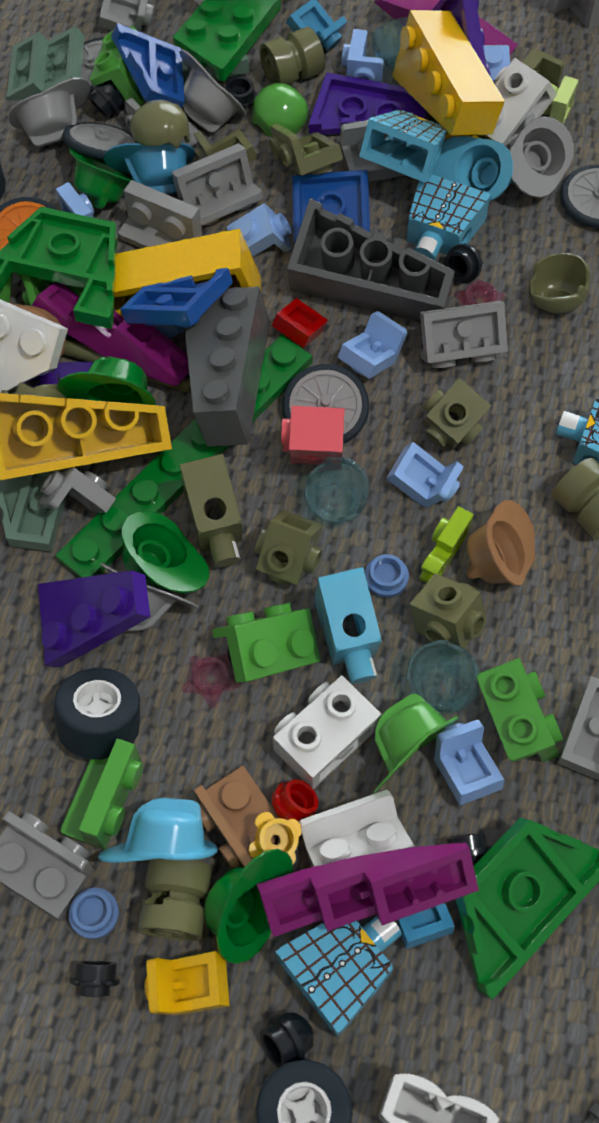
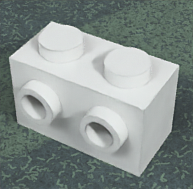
[480,58,557,151]
[273,675,382,789]

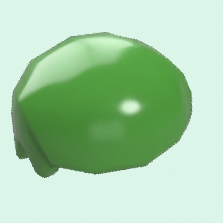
[251,83,308,136]

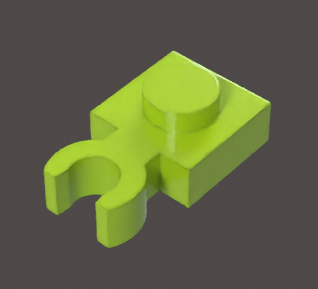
[419,506,474,583]

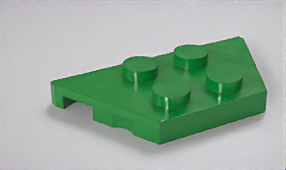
[173,0,281,82]
[456,817,599,1000]

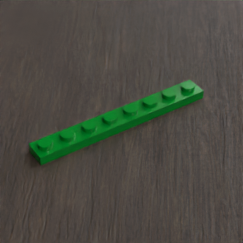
[55,334,313,578]

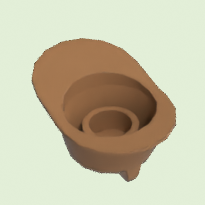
[466,500,535,586]

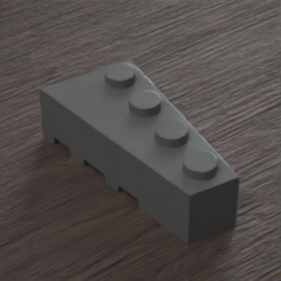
[287,198,455,322]
[185,286,270,447]

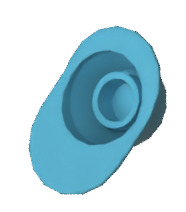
[432,136,514,201]
[98,798,217,863]

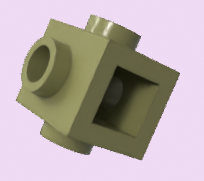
[421,378,492,449]
[255,510,323,585]
[409,574,486,653]

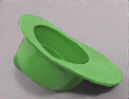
[373,694,459,794]

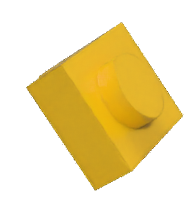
[144,951,230,1016]

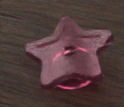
[454,279,505,306]
[182,653,241,708]

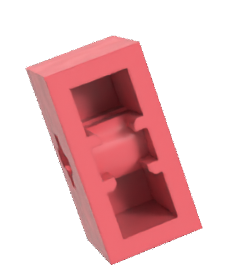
[281,406,345,466]

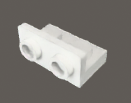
[299,790,414,867]

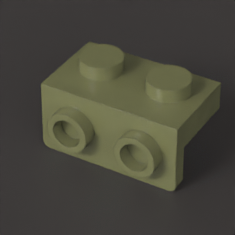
[269,124,343,175]

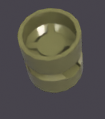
[259,26,325,85]
[552,458,599,540]
[137,859,212,941]

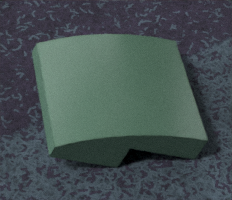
[6,26,85,100]

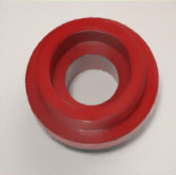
[272,779,319,822]

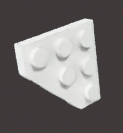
[0,300,68,393]

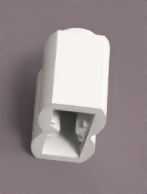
[378,1074,499,1123]

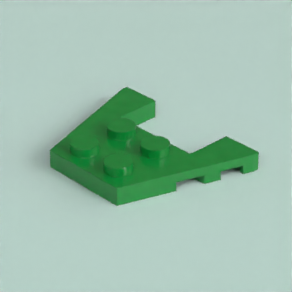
[0,206,118,329]

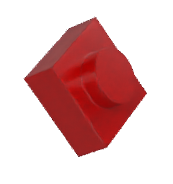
[271,298,328,348]

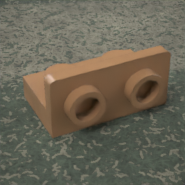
[193,766,279,870]

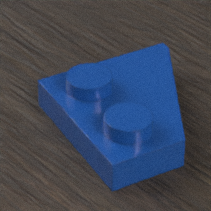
[111,23,185,108]
[120,268,233,328]

